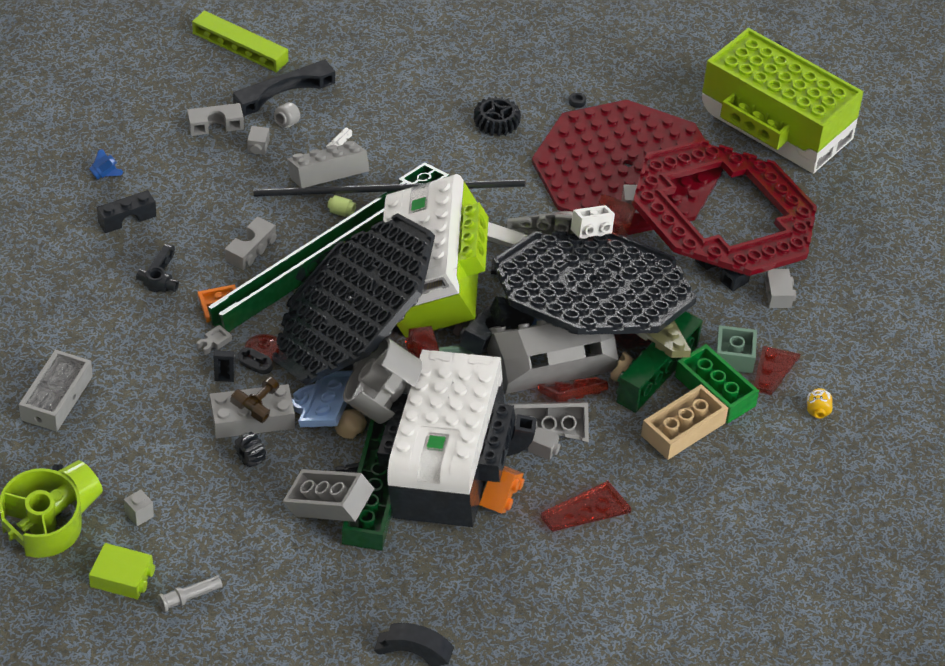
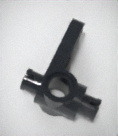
[136,243,179,293]

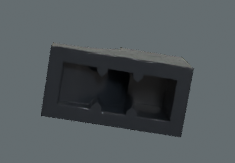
[213,350,236,382]

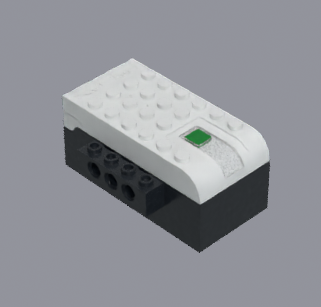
[378,350,515,527]

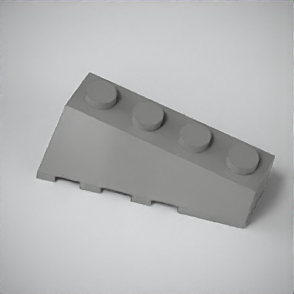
[507,401,589,442]

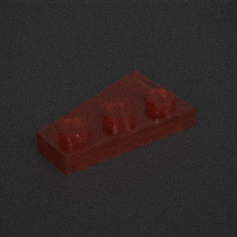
[538,377,608,402]

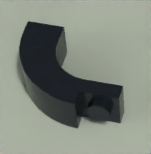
[507,414,537,456]
[374,623,454,666]

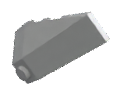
[507,211,575,235]

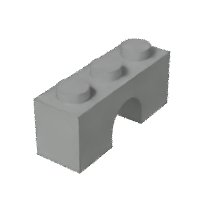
[187,103,244,136]
[225,216,277,270]

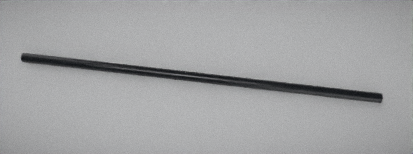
[254,179,526,197]

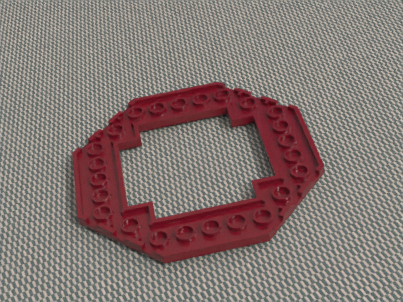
[632,139,817,276]

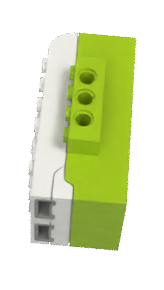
[702,28,864,174]
[383,174,489,337]

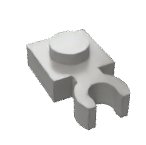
[197,325,232,355]

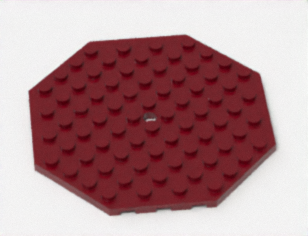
[532,100,723,235]

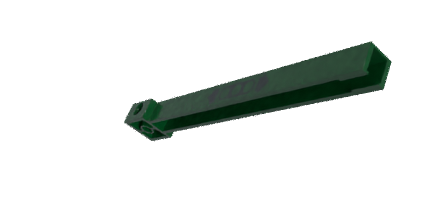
[208,162,450,332]

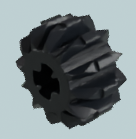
[234,432,266,468]

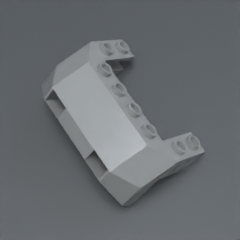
[487,320,619,394]

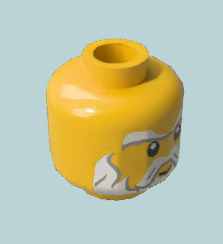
[807,388,833,419]

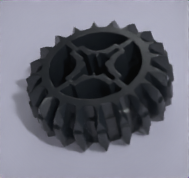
[473,96,521,136]

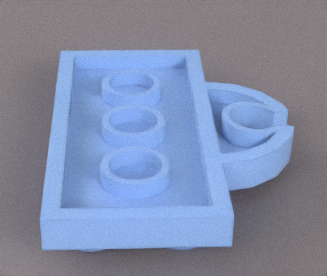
[292,371,353,428]

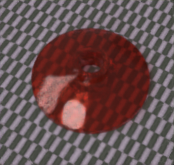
[245,334,279,361]

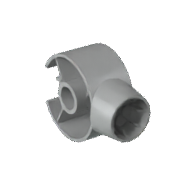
[343,337,422,424]

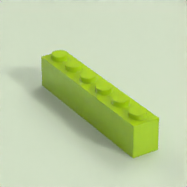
[192,10,288,73]

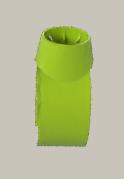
[0,460,103,558]

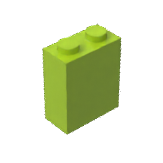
[89,543,155,600]

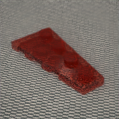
[541,481,631,532]

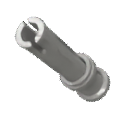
[157,575,222,612]

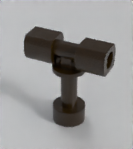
[230,377,279,423]

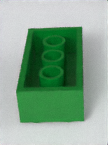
[675,344,759,424]

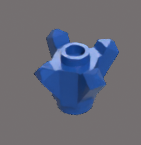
[89,149,123,180]

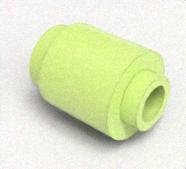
[328,195,356,217]

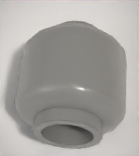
[274,102,300,128]

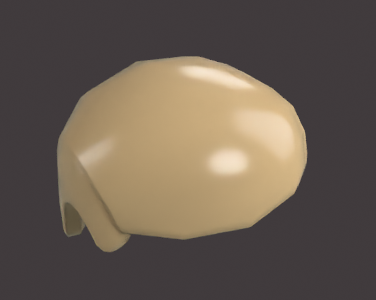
[610,351,634,382]
[335,409,367,439]

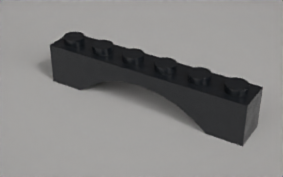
[233,59,335,117]

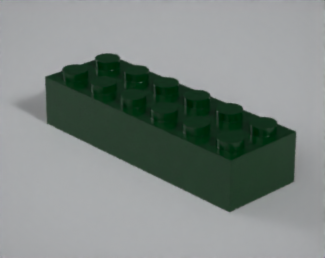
[616,311,703,413]

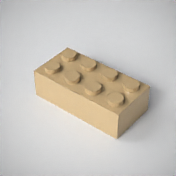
[641,384,728,460]

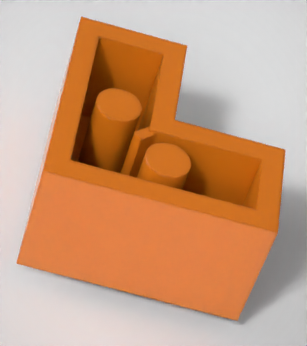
[479,466,525,514]

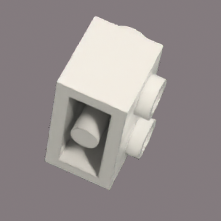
[571,205,615,239]

